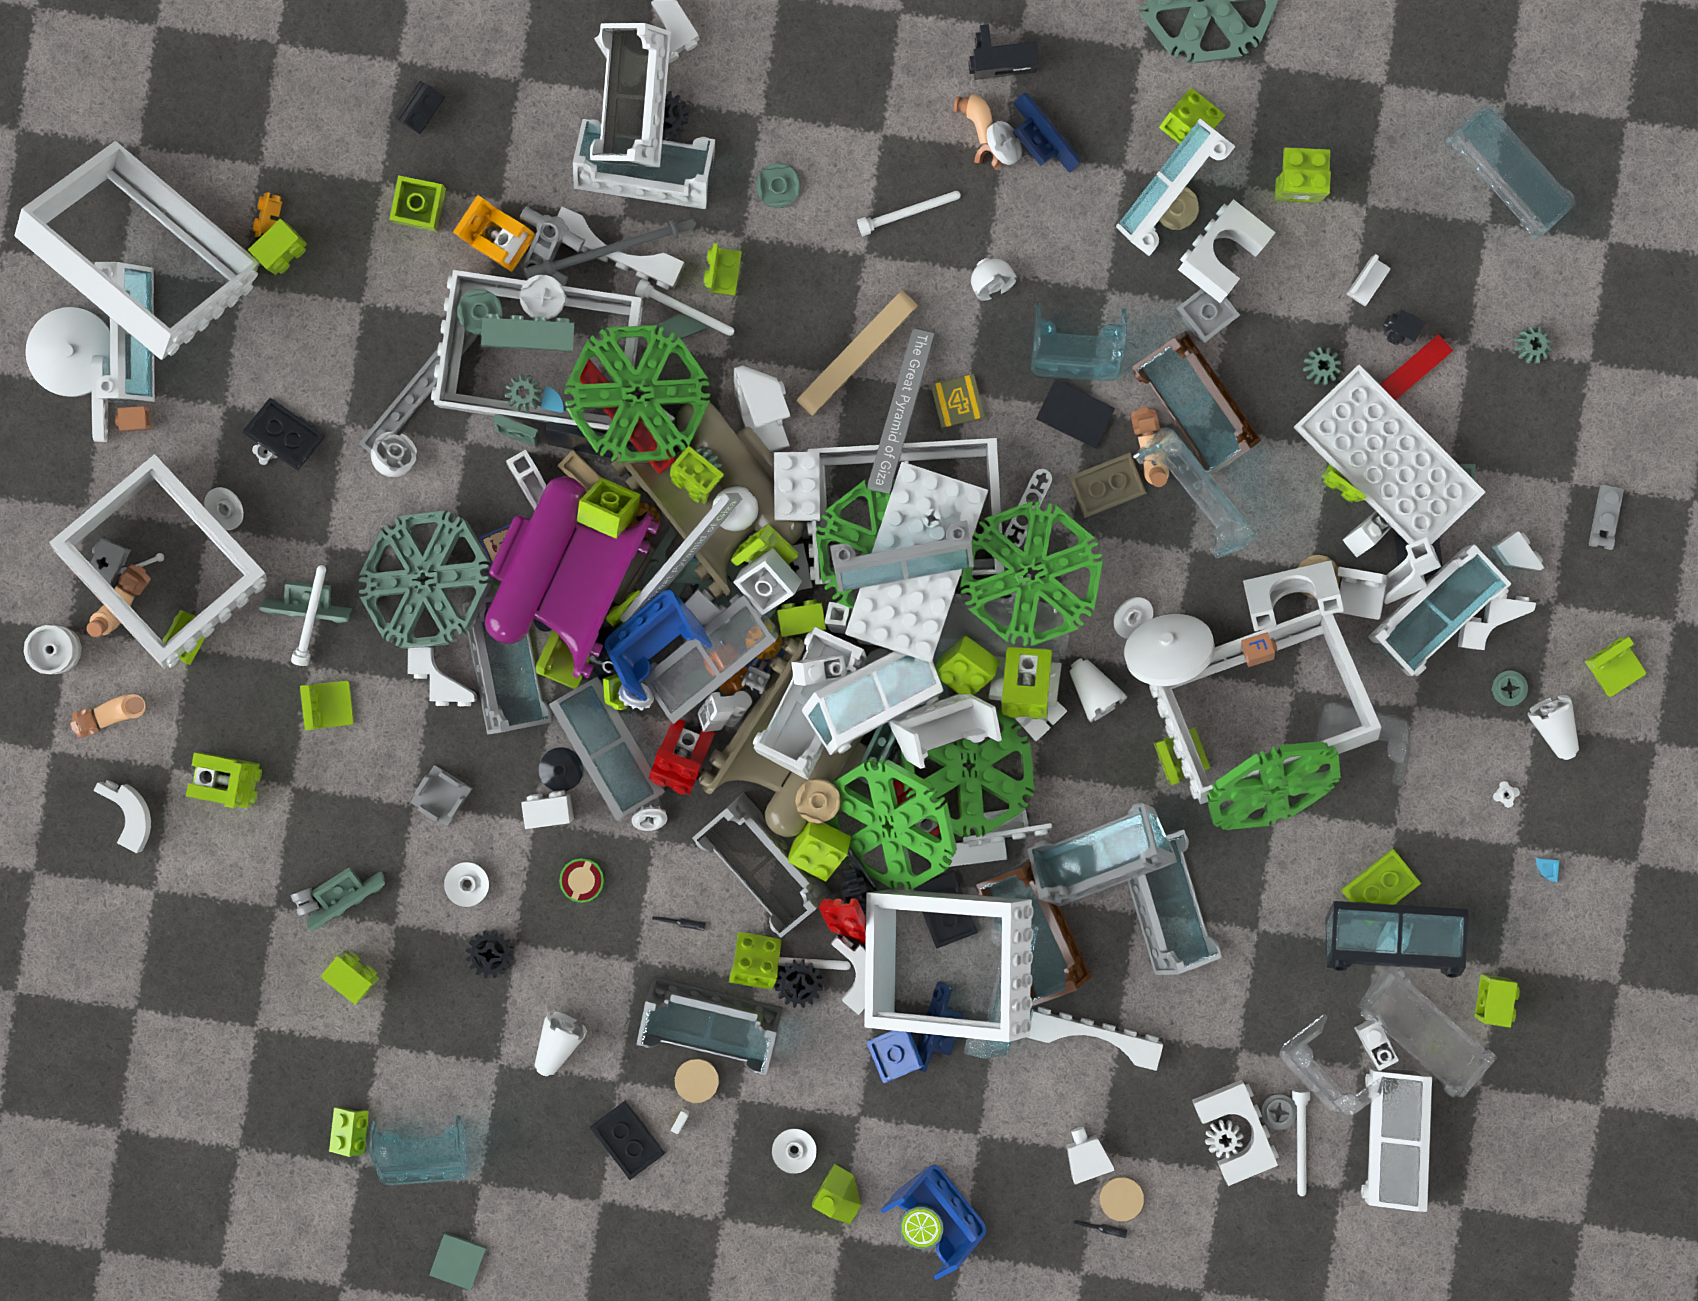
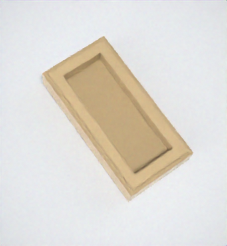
[558,450,601,492]

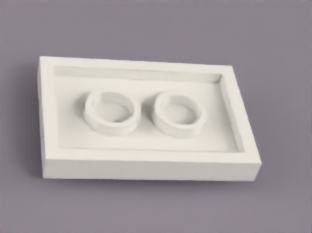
[774,452,820,521]
[989,656,1061,706]

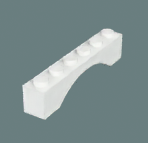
[551,207,685,290]
[506,450,547,510]
[1027,1007,1163,1071]

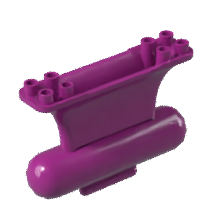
[485,476,660,678]

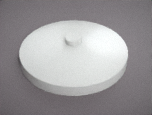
[26,307,110,397]
[1124,614,1215,686]

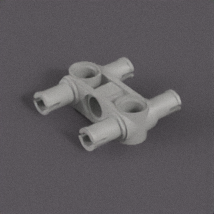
[518,206,585,286]

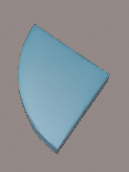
[541,386,564,413]
[1536,858,1560,882]

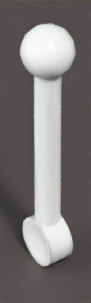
[121,553,164,574]

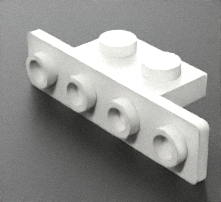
[963,808,1052,847]

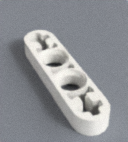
[91,355,108,442]
[1004,469,1052,548]

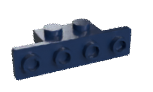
[1013,92,1081,173]
[917,982,964,1072]

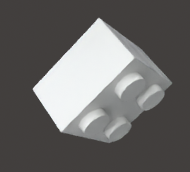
[733,548,802,615]
[521,790,574,829]

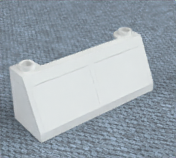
[753,627,868,780]

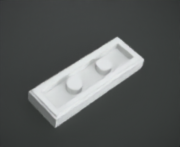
[947,839,1007,867]

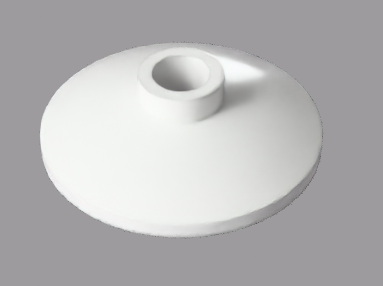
[204,487,243,530]
[1114,597,1153,639]
[444,862,489,907]
[772,1129,816,1174]

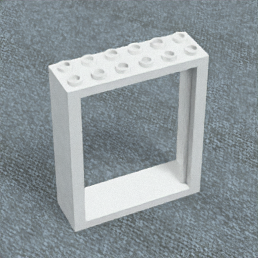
[49,454,267,669]
[865,889,1033,1042]

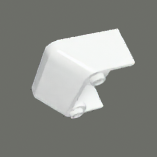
[734,365,790,452]
[890,694,1002,769]

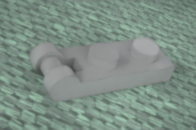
[1589,485,1624,550]

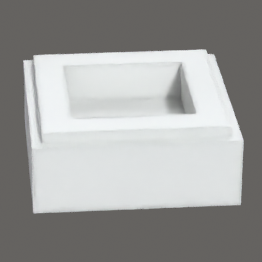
[671,1108,689,1134]

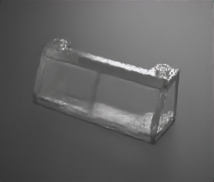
[936,594,1069,663]
[1357,966,1497,1098]

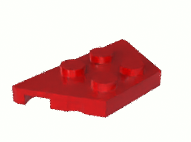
[818,899,866,946]

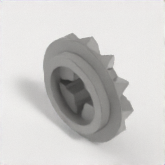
[1261,1094,1297,1130]

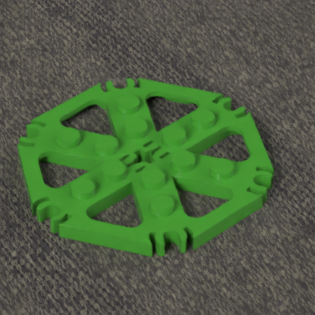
[564,325,710,463]
[815,478,896,609]
[960,501,1103,647]
[901,710,1034,837]
[1206,741,1341,830]
[829,758,957,890]

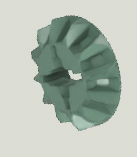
[1491,671,1528,706]

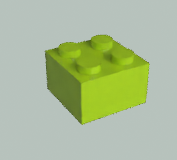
[389,175,446,232]
[248,219,307,275]
[577,477,641,539]
[777,599,826,637]
[935,635,1000,695]
[787,822,851,881]
[320,951,380,1005]
[1474,974,1519,1028]

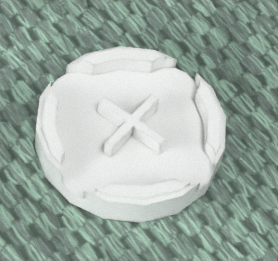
[987,121,1022,165]
[520,275,565,320]

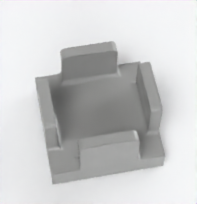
[1176,288,1240,344]
[410,765,472,826]

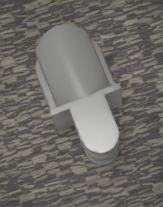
[741,658,774,694]

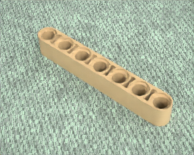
[796,290,919,416]

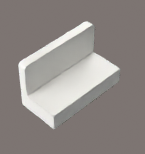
[1347,254,1391,306]

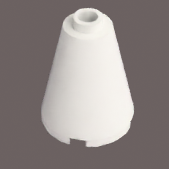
[1070,658,1127,722]
[1528,695,1579,760]
[535,1012,587,1076]

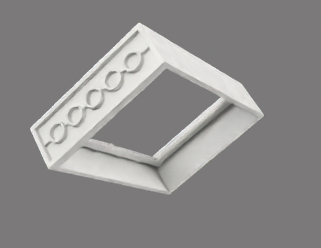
[15,141,260,360]
[431,270,643,432]
[807,438,1004,585]
[1149,609,1381,804]

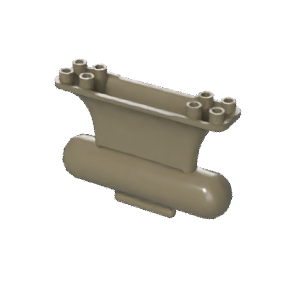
[611,399,804,600]
[697,636,882,837]

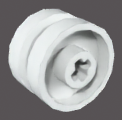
[24,625,82,674]

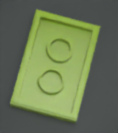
[1341,848,1421,925]

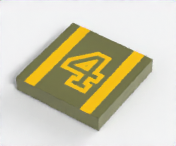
[931,374,985,428]

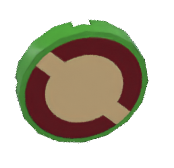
[559,858,604,903]

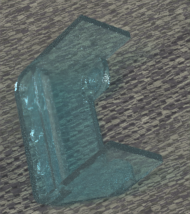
[1031,302,1127,381]
[369,1115,469,1185]

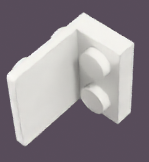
[1337,567,1388,620]

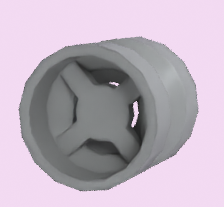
[291,888,319,916]

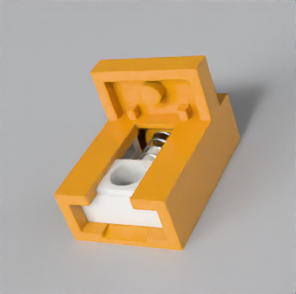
[453,195,536,272]

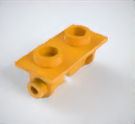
[252,192,282,237]

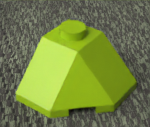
[812,1163,861,1224]

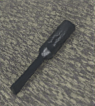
[846,847,878,891]
[652,916,706,931]
[1074,1221,1127,1238]

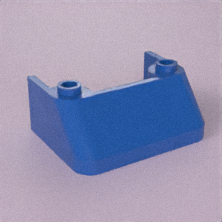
[605,590,713,701]
[881,1165,986,1280]

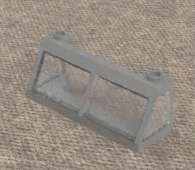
[644,593,781,724]

